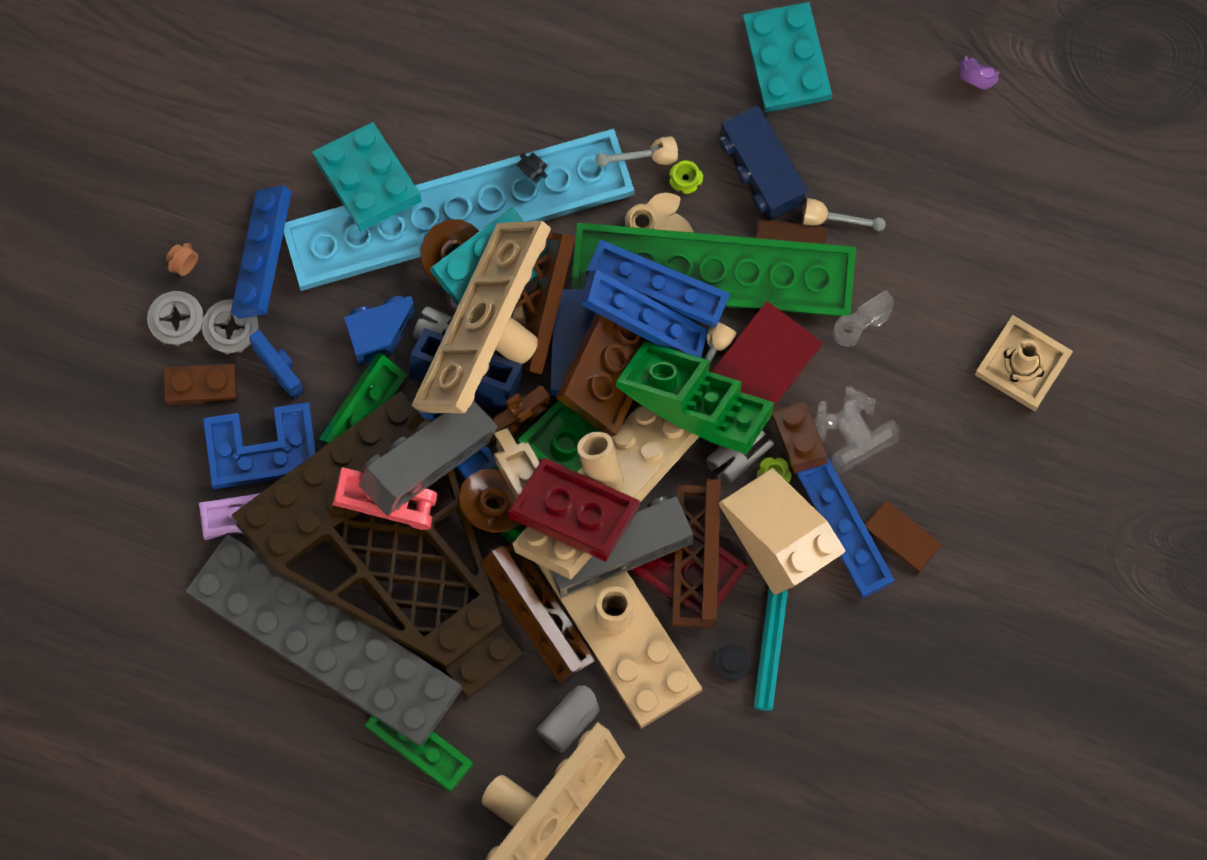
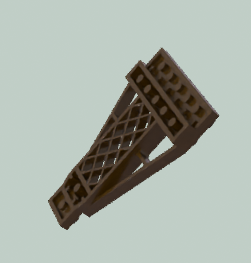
[231,391,524,700]

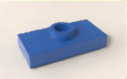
[249,329,304,400]

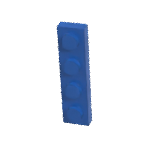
[231,185,292,319]
[586,240,730,328]
[580,270,708,358]
[796,457,895,599]

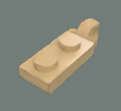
[494,428,540,499]

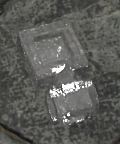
[833,289,895,346]

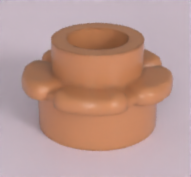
[166,243,198,276]

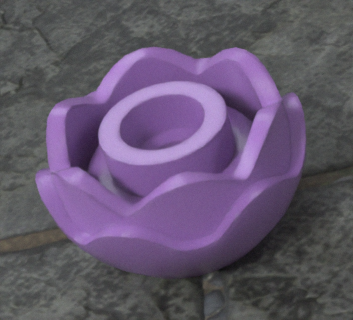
[958,56,1000,90]

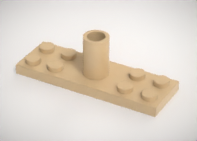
[411,221,551,413]
[512,404,699,579]
[535,562,702,729]
[482,722,625,860]

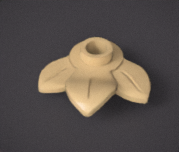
[625,193,693,233]

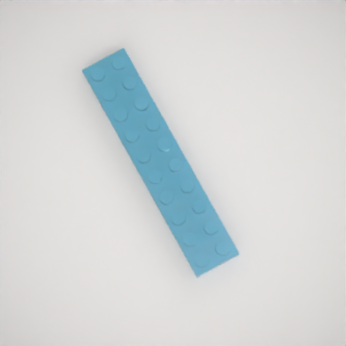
[283,129,634,291]

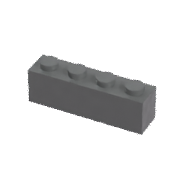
[359,401,498,516]
[548,496,694,598]

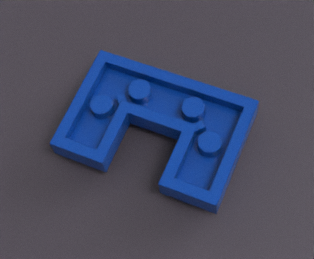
[203,402,316,489]

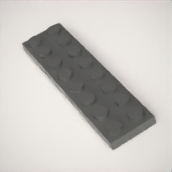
[185,534,463,748]

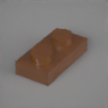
[164,364,237,405]
[772,401,828,474]

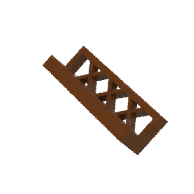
[493,232,575,374]
[672,479,721,628]
[480,544,596,684]

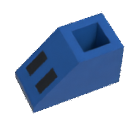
[344,296,415,366]

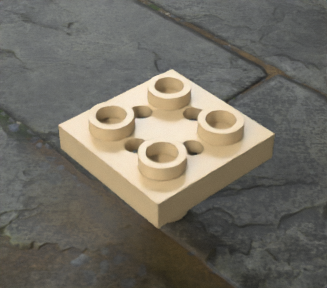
[975,315,1073,411]

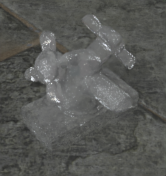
[815,386,901,476]

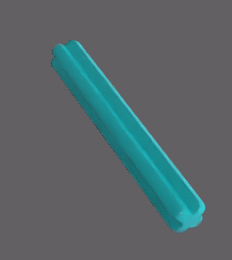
[754,588,788,711]

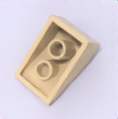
[718,468,846,595]

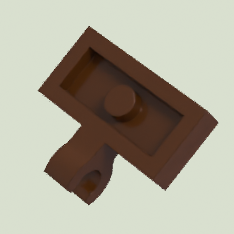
[490,385,550,446]

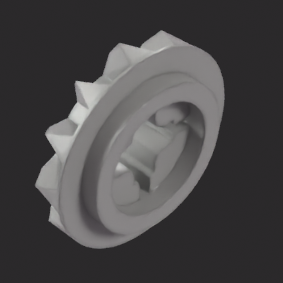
[147,291,204,347]
[202,299,259,355]

